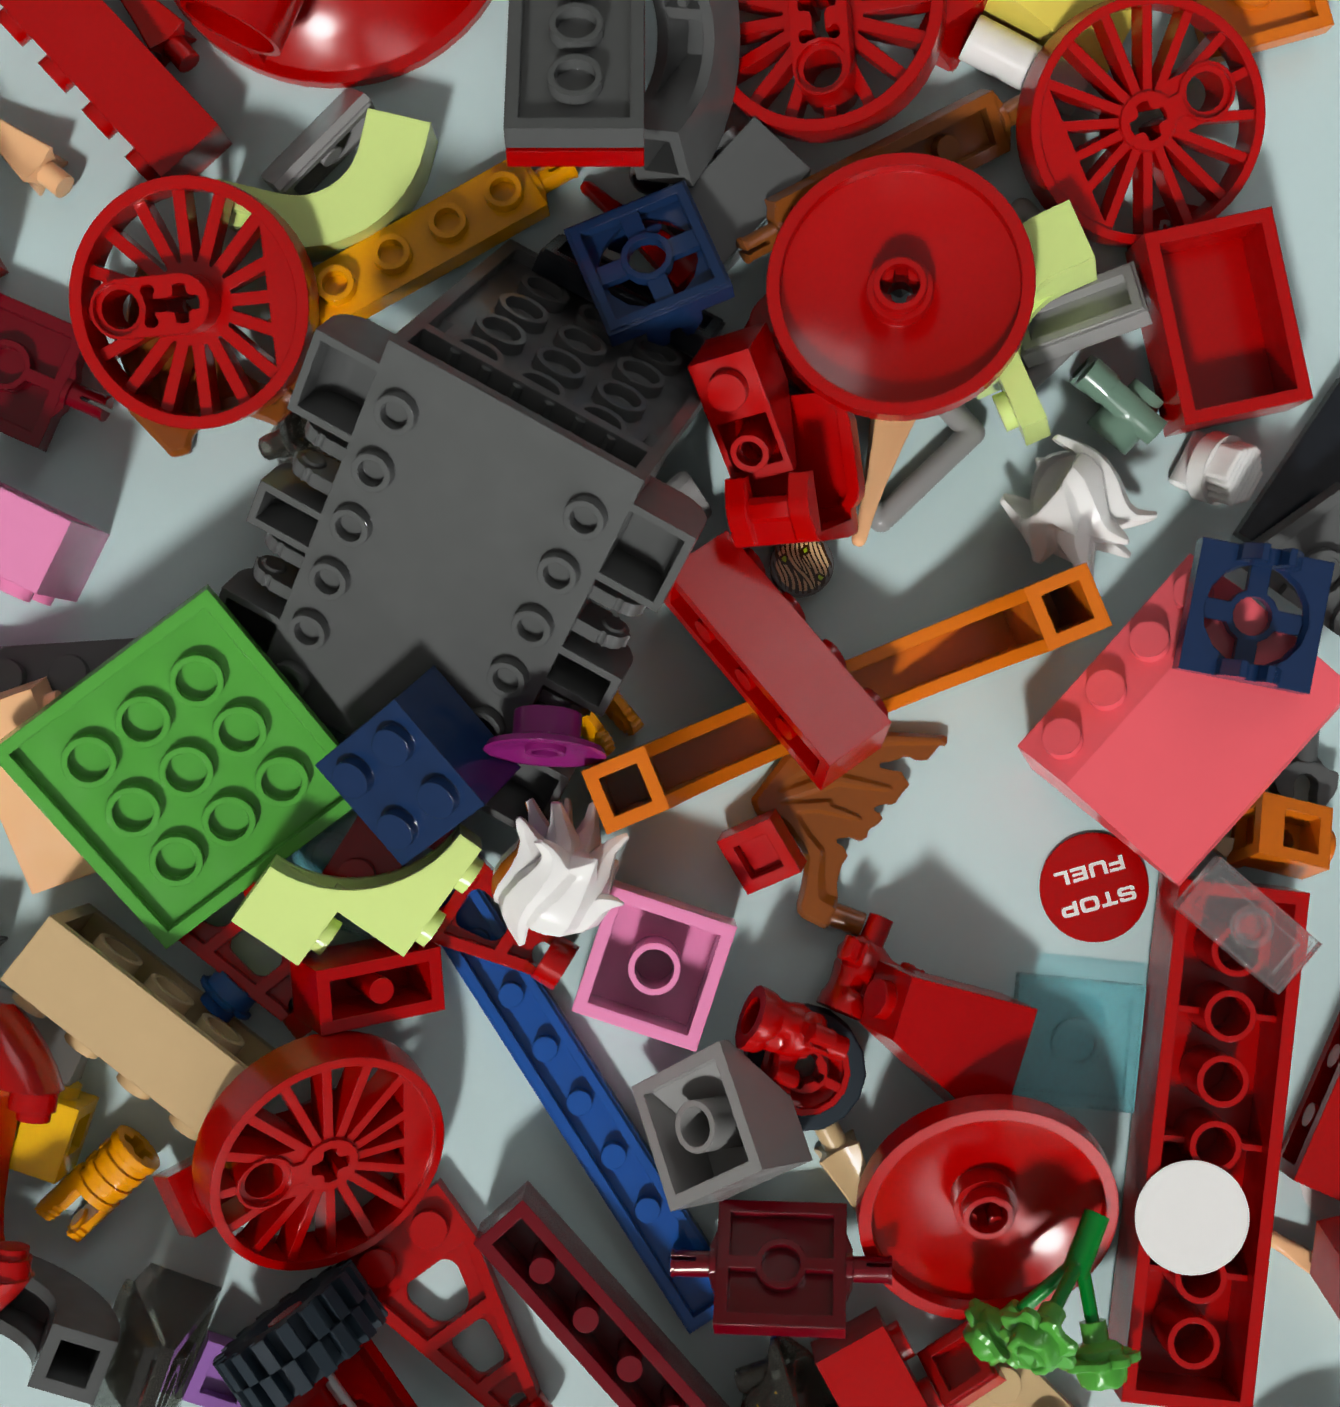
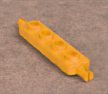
[267,159,578,327]

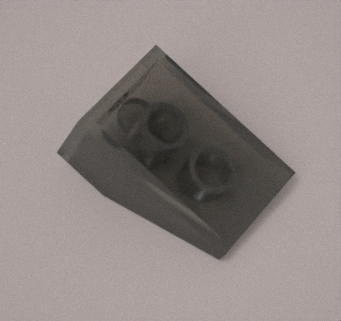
[90,1263,222,1407]

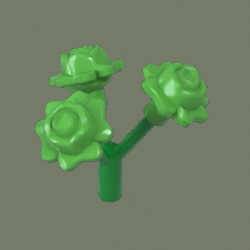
[963,1208,1142,1391]

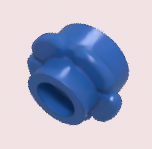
[200,971,256,1023]

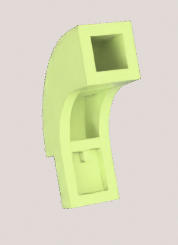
[218,108,438,263]
[976,200,1097,446]

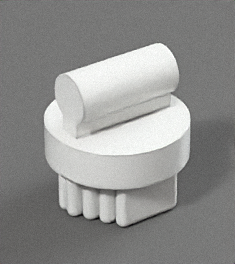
[1168,431,1263,506]

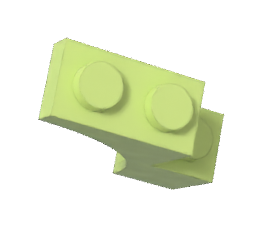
[231,823,485,966]

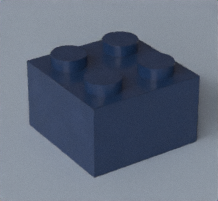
[315,666,521,866]

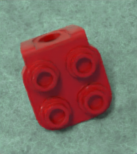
[725,392,865,548]

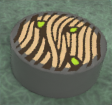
[769,541,834,598]

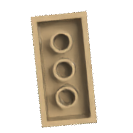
[0,903,275,1141]

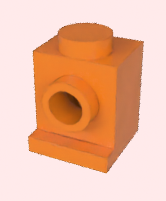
[1226,792,1336,880]

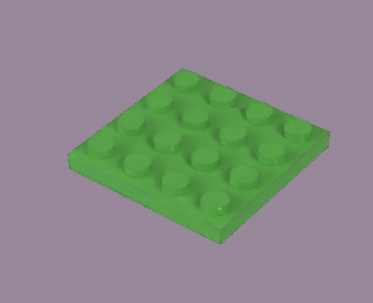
[0,584,352,949]

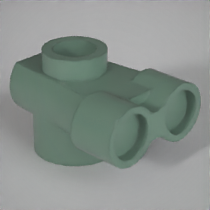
[1069,355,1168,456]

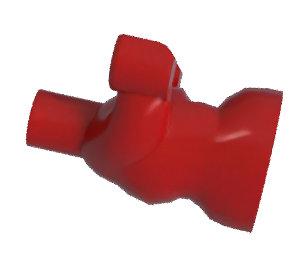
[816,913,925,1022]
[735,985,850,1095]

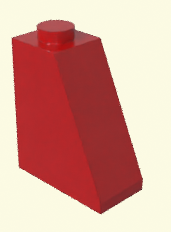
[860,961,1038,1102]

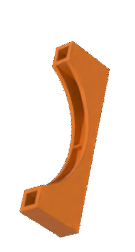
[581,562,1112,835]

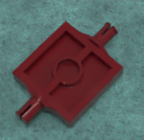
[0,293,114,452]
[670,1200,892,1339]

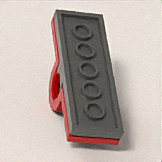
[503,0,645,167]

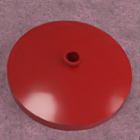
[766,152,1036,421]
[856,1094,1119,1320]

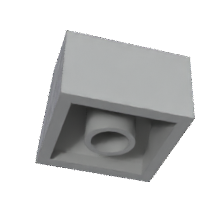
[631,1040,813,1212]

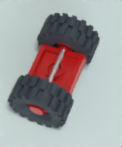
[213,1259,418,1407]

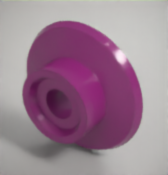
[483,705,607,767]

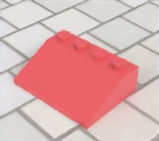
[1017,553,1340,887]

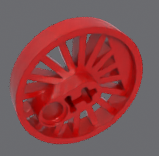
[733,0,946,143]
[1016,0,1266,247]
[69,175,320,429]
[192,1031,444,1271]

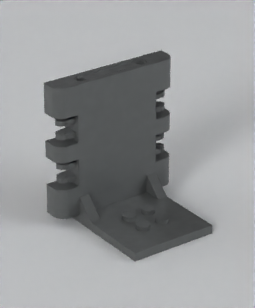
[219,239,707,830]

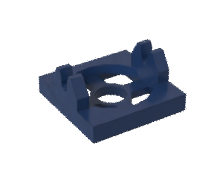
[564,180,735,347]
[1172,537,1335,694]

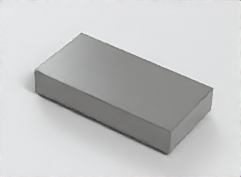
[1021,261,1153,368]

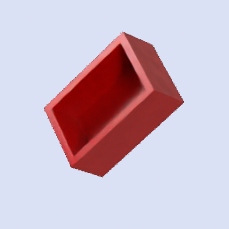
[1125,206,1313,437]

